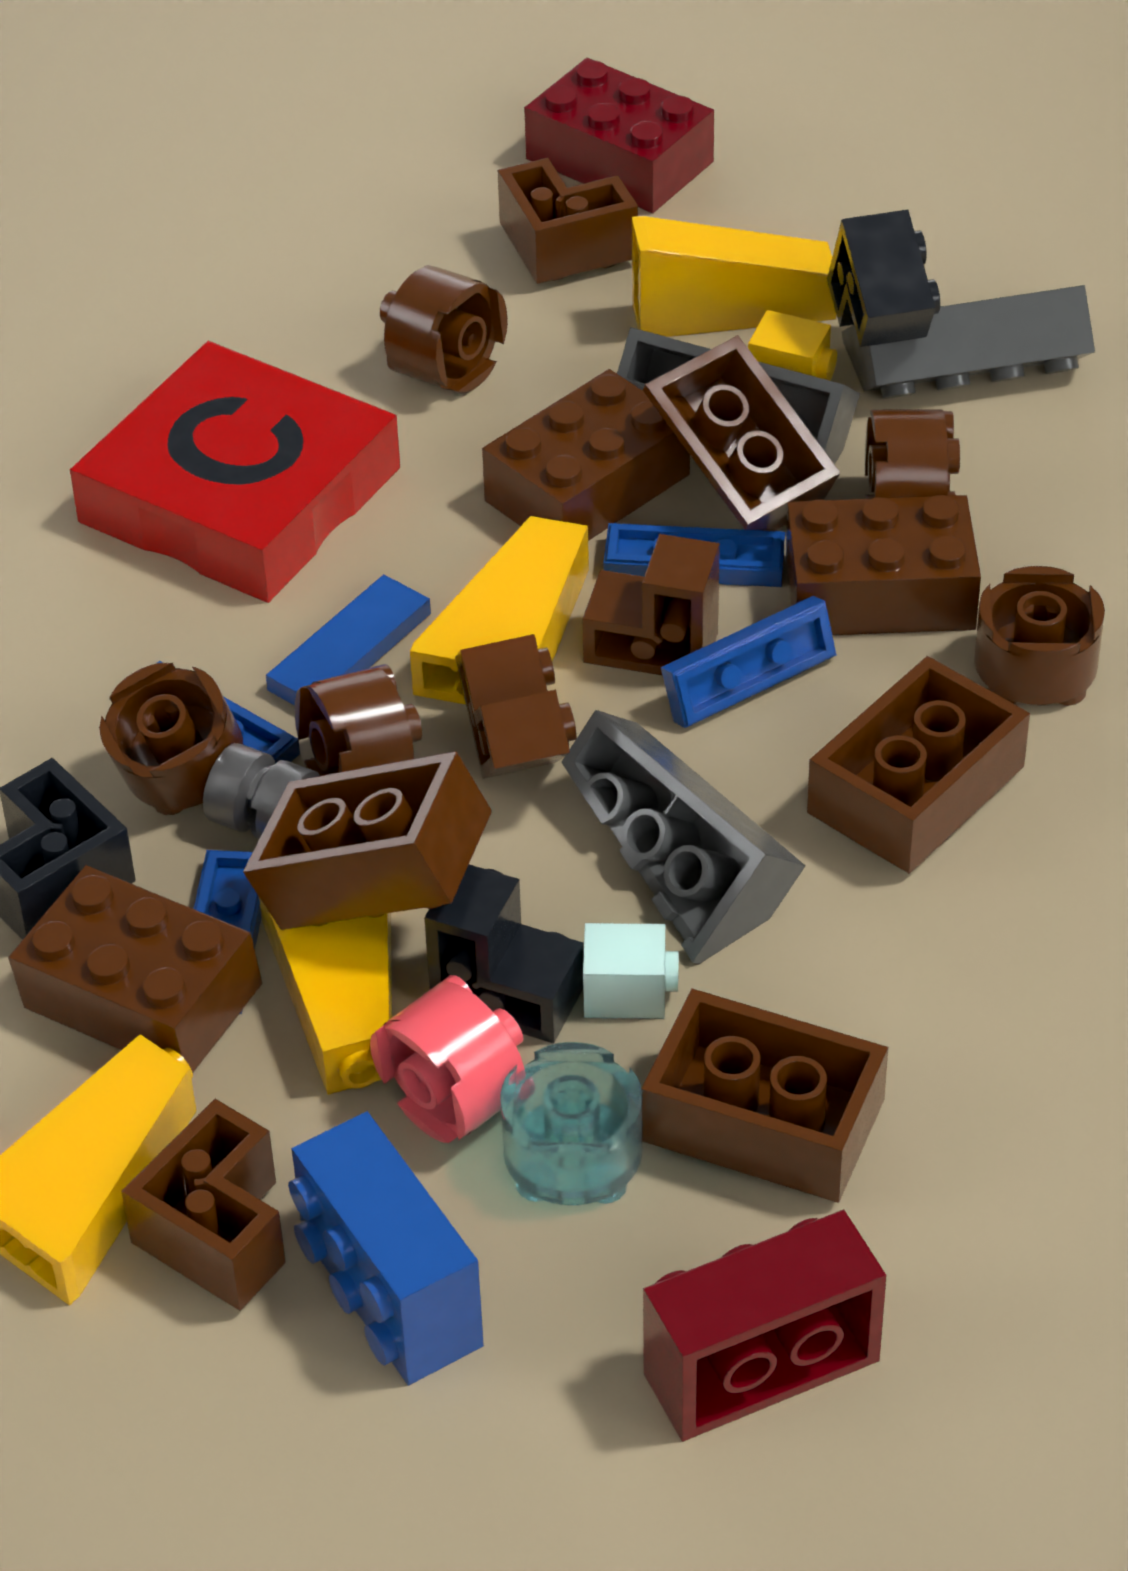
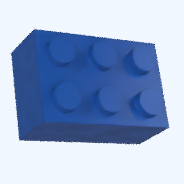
[288,1111,484,1386]

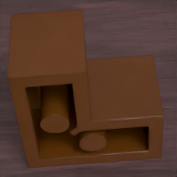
[497,158,638,284]
[582,534,720,676]
[455,634,577,779]
[121,1098,286,1311]

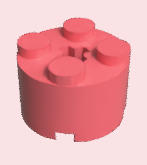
[370,975,529,1143]

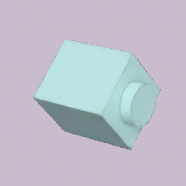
[583,923,679,1019]

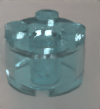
[500,1042,643,1206]

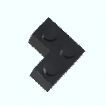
[827,209,940,347]
[0,757,136,940]
[424,864,584,1044]

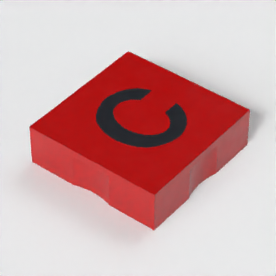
[70,340,401,603]

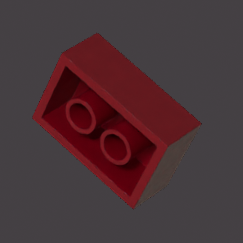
[524,57,714,213]
[643,1209,887,1442]

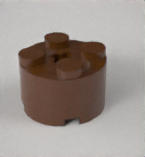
[380,265,508,393]
[865,409,960,499]
[974,566,1105,706]
[99,663,244,815]
[295,664,422,776]

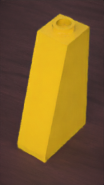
[632,216,836,337]
[410,516,589,705]
[258,896,392,1095]
[0,1034,197,1306]

